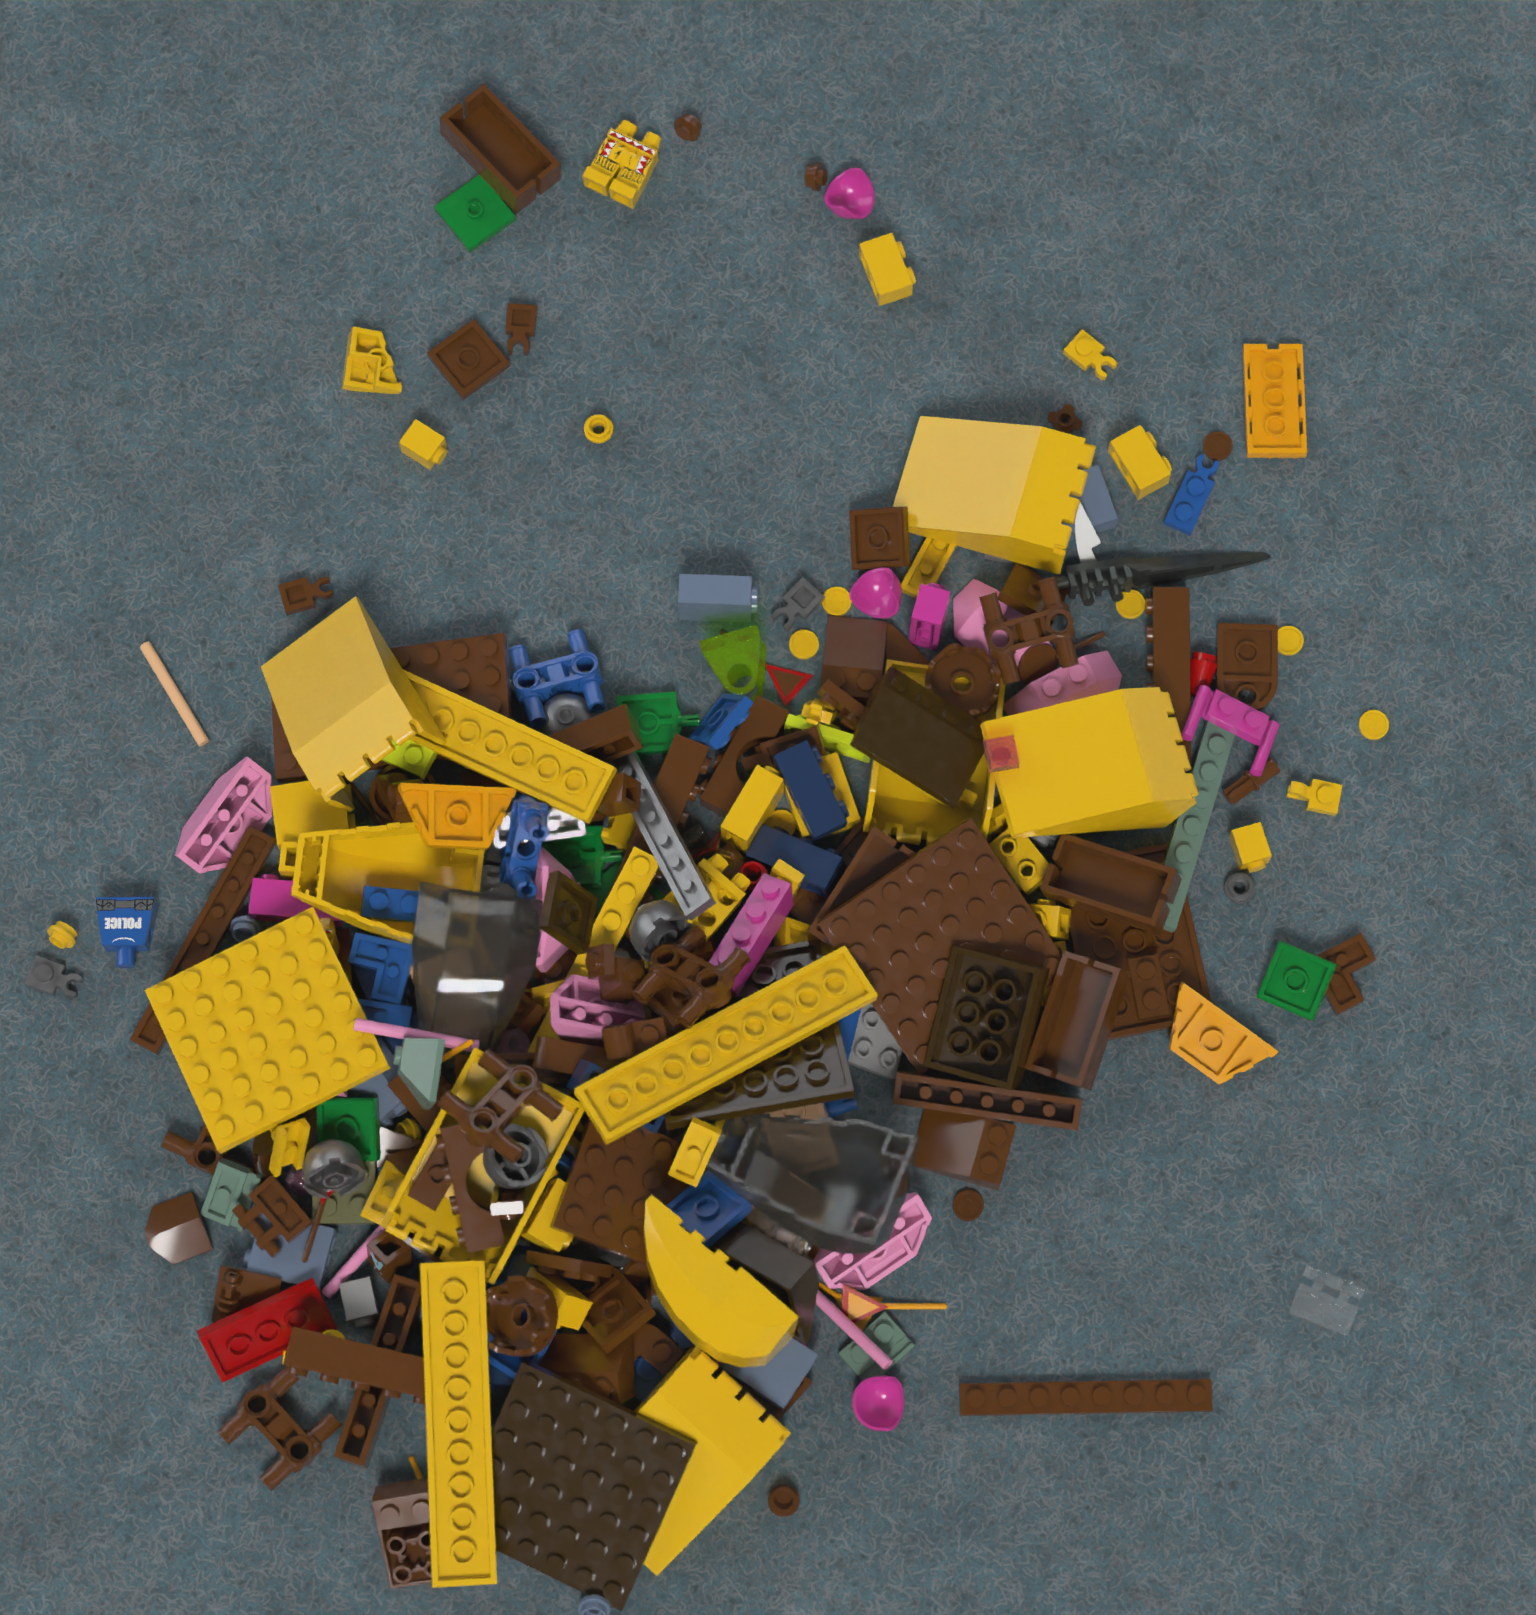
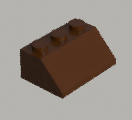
[539,1332,636,1404]

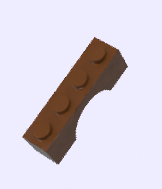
[698,695,790,818]
[435,1122,505,1253]

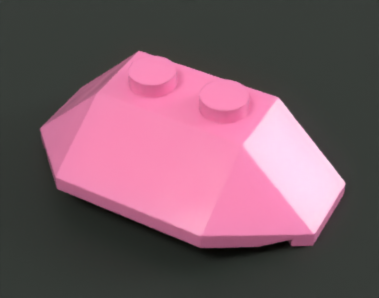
[953,579,1060,670]
[1003,651,1122,716]
[175,757,272,874]
[535,846,581,972]
[550,974,646,1048]
[813,1192,932,1290]

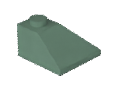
[393,1038,445,1110]

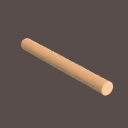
[140,641,209,747]

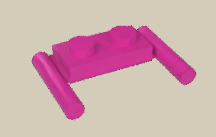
[1181,685,1280,776]

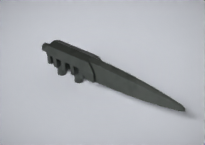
[1055,553,1271,606]

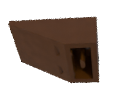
[372,1478,431,1589]

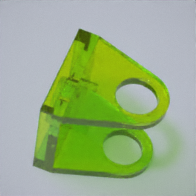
[699,625,767,702]

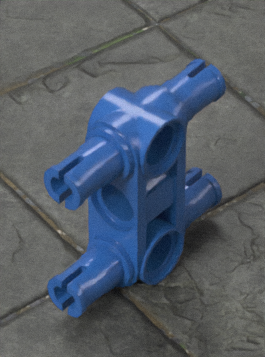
[509,629,606,729]
[499,791,548,899]

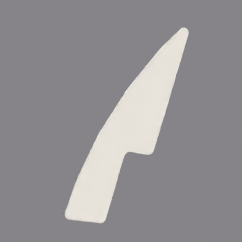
[1075,502,1100,564]

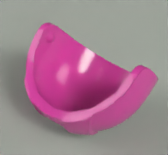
[824,168,875,219]
[849,567,902,619]
[852,1376,904,1431]

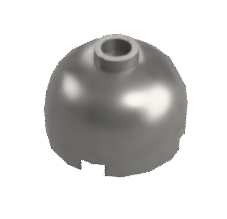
[538,693,596,736]
[629,900,692,962]
[483,1124,548,1189]
[302,1139,366,1198]

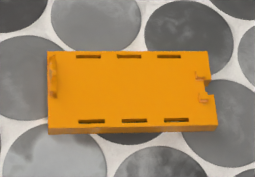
[1242,344,1307,459]

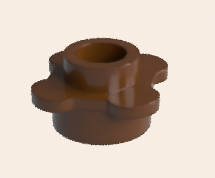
[1047,404,1082,434]

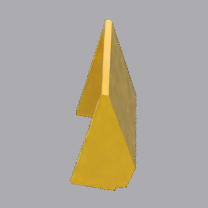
[893,416,1096,574]
[261,596,446,812]
[863,659,1005,846]
[980,687,1199,838]
[380,1047,585,1285]
[634,1347,791,1576]

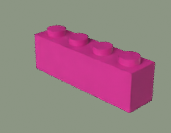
[709,873,794,998]

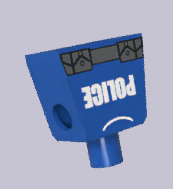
[96,897,159,968]

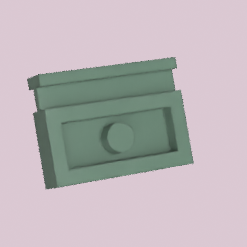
[200,1157,264,1232]
[838,1312,915,1381]

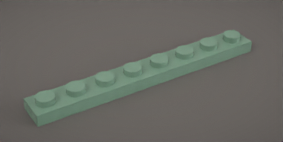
[1162,720,1235,933]

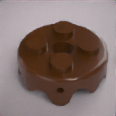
[924,643,1001,719]
[486,1276,558,1357]

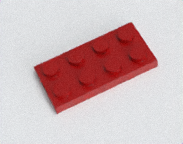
[197,1277,338,1383]

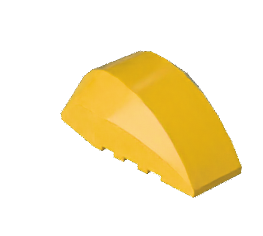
[291,822,484,951]
[644,1195,798,1368]

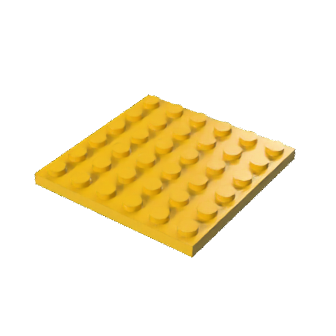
[145,907,391,1154]

